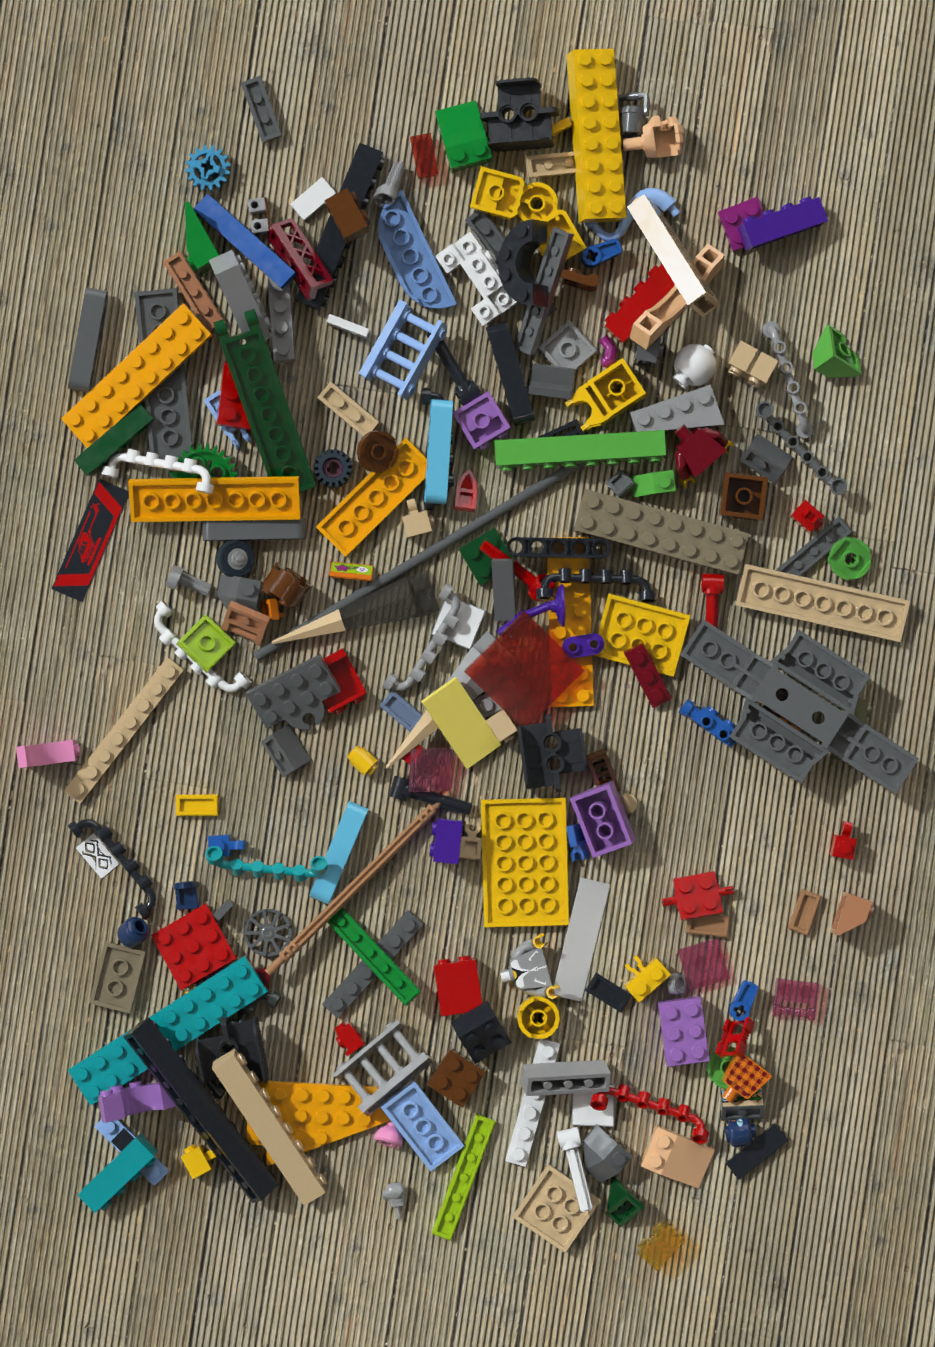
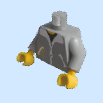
[500,933,561,999]

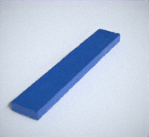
[193,193,297,290]

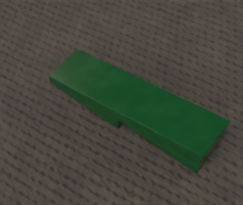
[74,403,154,476]

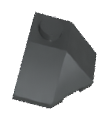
[217,574,263,611]
[583,1124,633,1183]

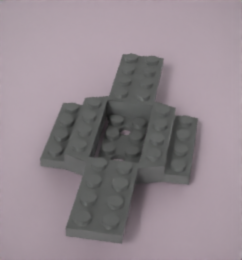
[680,619,919,795]

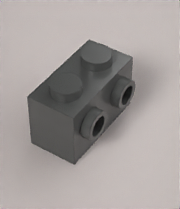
[633,337,664,368]

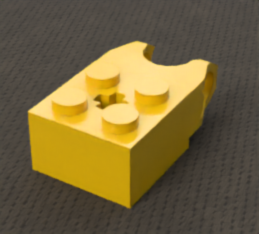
[565,358,648,432]

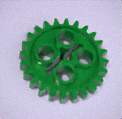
[169,443,238,478]

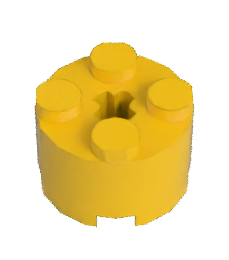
[517,996,560,1039]

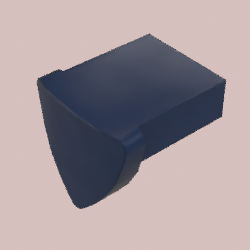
[173,881,199,910]

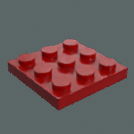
[151,904,237,991]

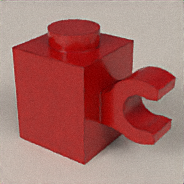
[789,500,824,533]
[829,821,857,860]

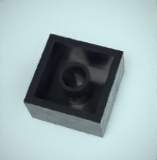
[451,1001,512,1064]

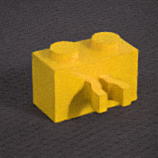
[624,955,671,1003]

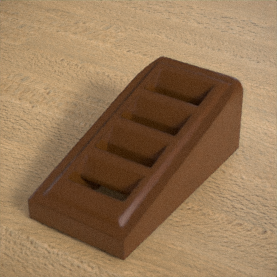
[586,749,620,791]

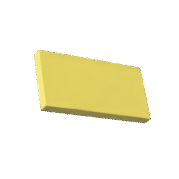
[421,677,501,769]

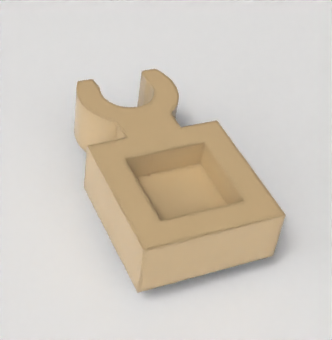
[459,822,482,861]

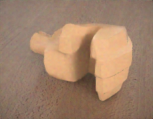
[623,115,685,158]

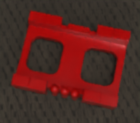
[715,1017,755,1058]

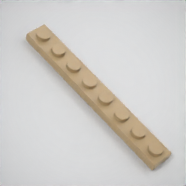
[64,657,184,804]

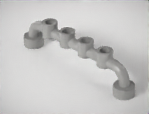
[762,321,813,439]
[382,583,460,691]

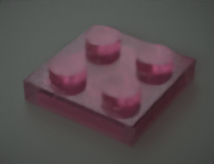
[409,747,453,792]
[677,938,730,991]

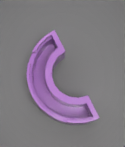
[98,1081,177,1123]

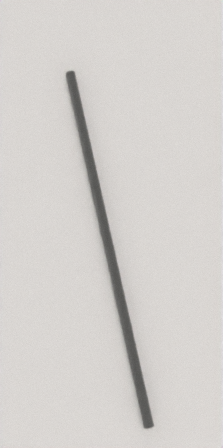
[253,464,585,662]

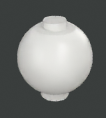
[673,344,716,389]

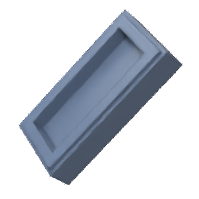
[379,690,423,732]

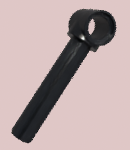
[426,332,482,406]
[389,776,472,815]

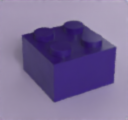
[429,818,463,864]

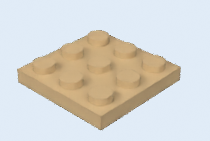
[512,1164,601,1253]

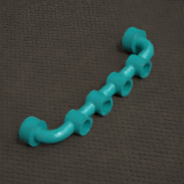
[205,846,328,882]

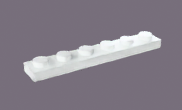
[505,1039,560,1167]

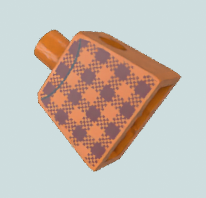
[722,1054,772,1104]

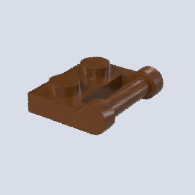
[559,267,599,292]

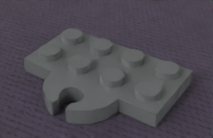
[246,654,341,730]

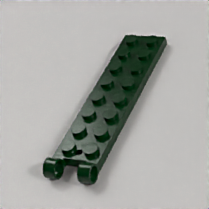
[213,309,316,492]

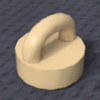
[619,793,637,814]

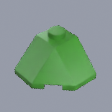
[812,324,862,378]

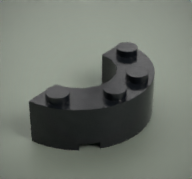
[498,219,548,307]

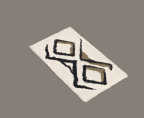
[76,833,119,879]

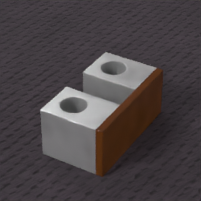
[248,197,271,235]

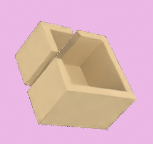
[725,341,778,388]

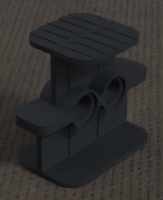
[480,77,559,152]
[517,714,588,793]
[195,1016,269,1085]

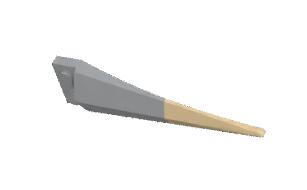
[386,631,518,769]

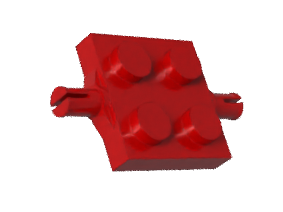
[662,871,734,921]

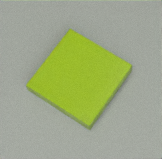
[176,614,236,673]

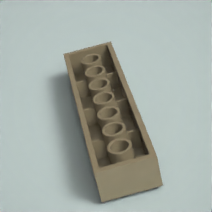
[573,489,749,576]

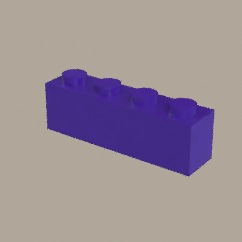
[737,196,828,251]

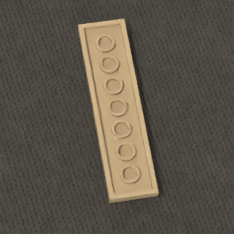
[735,563,910,642]

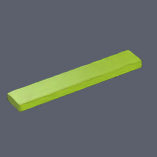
[431,1113,496,1241]

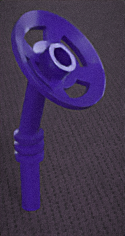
[497,584,565,636]

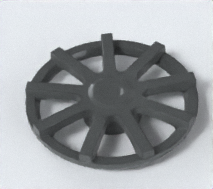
[244,909,292,957]

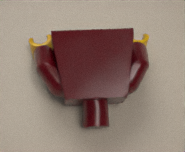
[675,424,735,488]

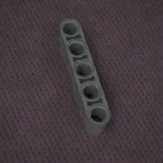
[68,287,108,393]
[202,517,306,541]

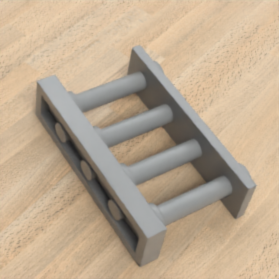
[333,1020,433,1116]

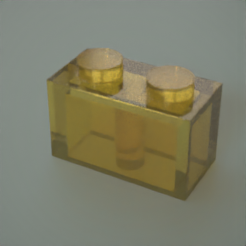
[637,1219,686,1271]

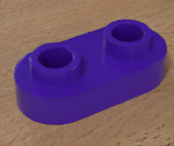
[562,633,604,658]

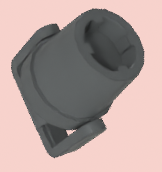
[618,92,650,138]

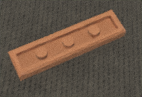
[163,251,223,332]

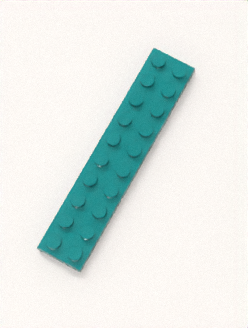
[68,956,268,1106]

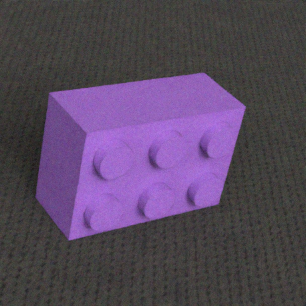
[570,781,636,858]
[657,995,709,1067]

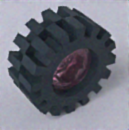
[314,449,353,488]

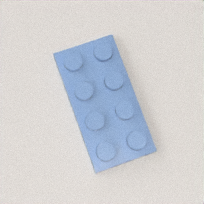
[380,1080,464,1172]

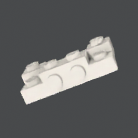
[435,231,519,326]

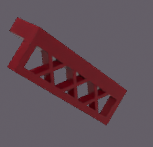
[268,218,333,301]

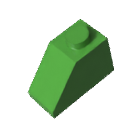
[630,470,676,498]

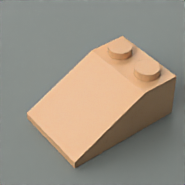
[640,1124,715,1189]

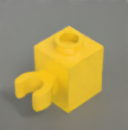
[181,1144,216,1179]

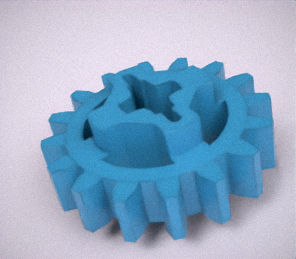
[185,145,231,192]

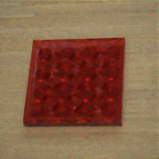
[464,611,585,726]

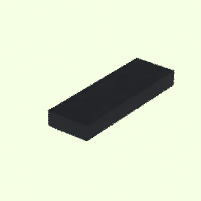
[725,1123,788,1180]

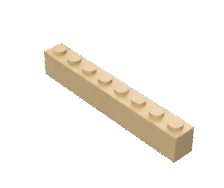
[212,1049,327,1206]

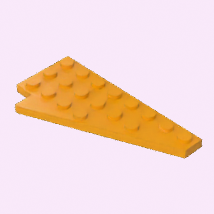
[246,1081,402,1165]

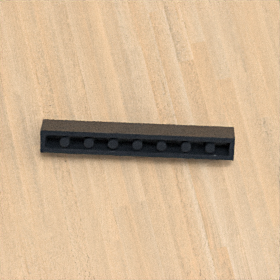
[295,143,386,311]

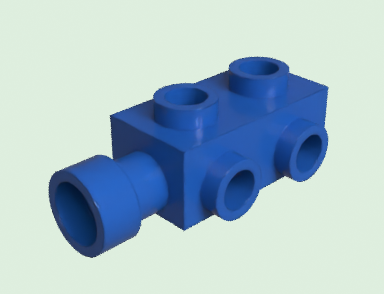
[678,699,736,748]

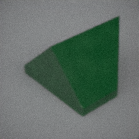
[605,1176,644,1227]

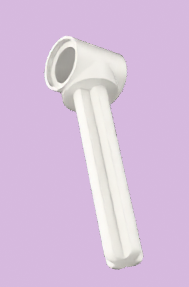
[557,1127,593,1212]

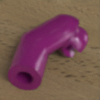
[599,335,618,368]

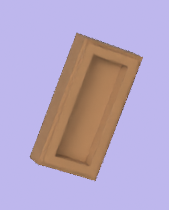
[787,889,822,936]
[685,915,730,938]

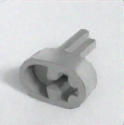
[372,161,405,207]
[165,565,212,596]

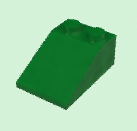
[435,100,492,173]
[185,201,219,275]

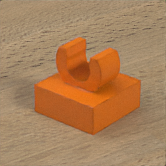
[260,598,285,621]

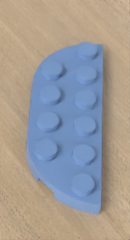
[378,190,457,309]

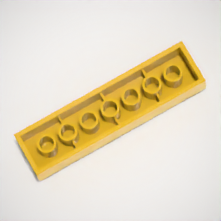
[566,49,627,223]

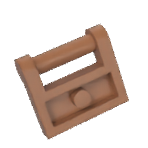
[221,601,270,646]

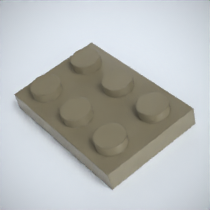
[89,941,146,1014]

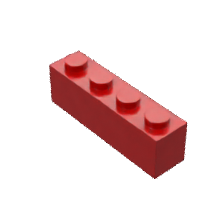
[604,264,675,345]

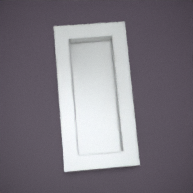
[290,177,336,221]
[326,314,370,339]

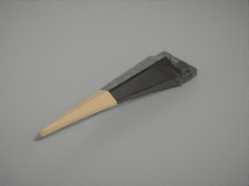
[272,570,440,644]

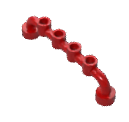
[590,1084,709,1144]

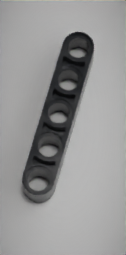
[486,321,535,426]
[506,537,611,559]

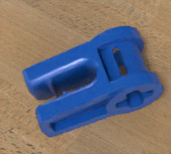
[581,239,622,268]
[729,980,758,1021]

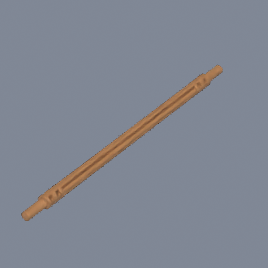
[265,790,451,976]

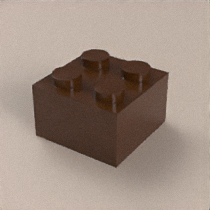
[324,188,370,244]
[719,472,768,521]
[427,1047,486,1108]

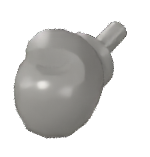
[382,1182,406,1219]

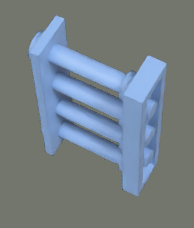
[359,300,448,401]

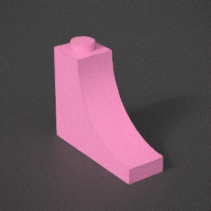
[16,740,81,768]

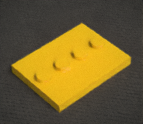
[594,593,691,677]

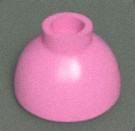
[373,1122,403,1149]

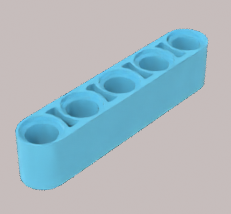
[424,399,453,504]
[309,801,369,905]

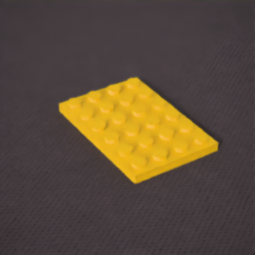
[481,798,569,927]

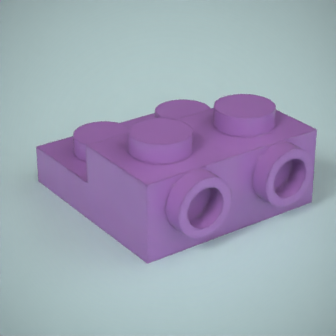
[452,391,510,451]

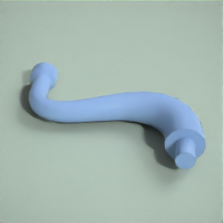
[584,188,680,241]

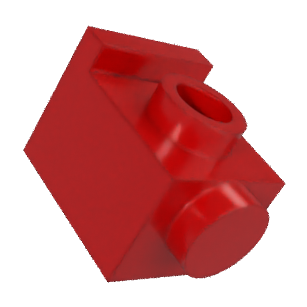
[334,1022,365,1056]

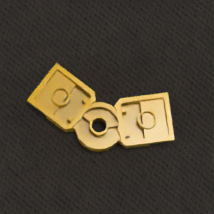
[470,166,587,261]

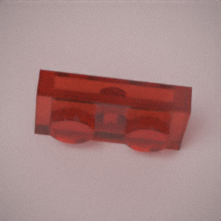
[410,133,439,180]

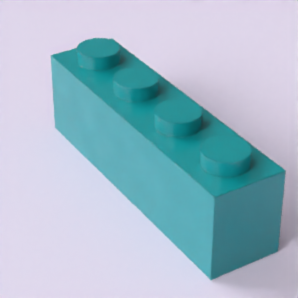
[77,1133,158,1213]

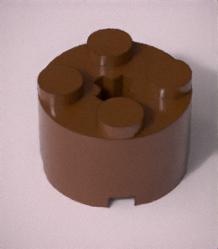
[262,562,312,609]

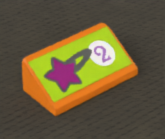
[329,562,373,582]

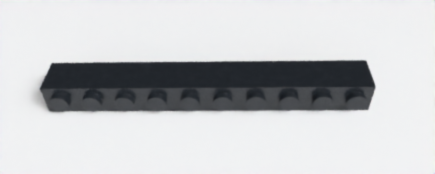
[123,1018,279,1203]

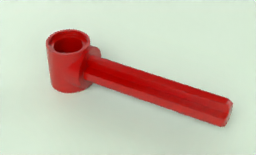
[480,541,555,602]
[701,573,724,628]

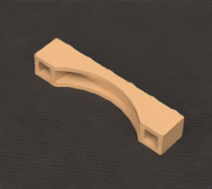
[630,244,725,350]

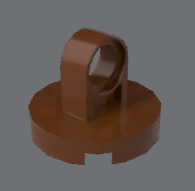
[357,430,399,473]

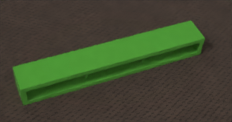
[494,430,666,472]

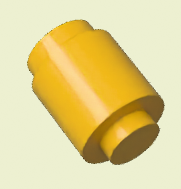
[347,745,379,776]

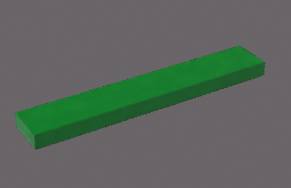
[327,907,422,1007]

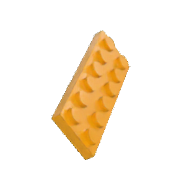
[316,438,427,557]

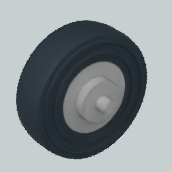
[216,540,255,577]

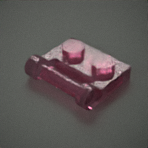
[772,978,819,1021]

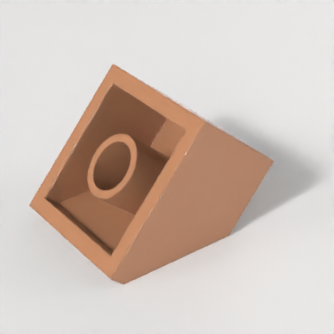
[830,891,874,936]

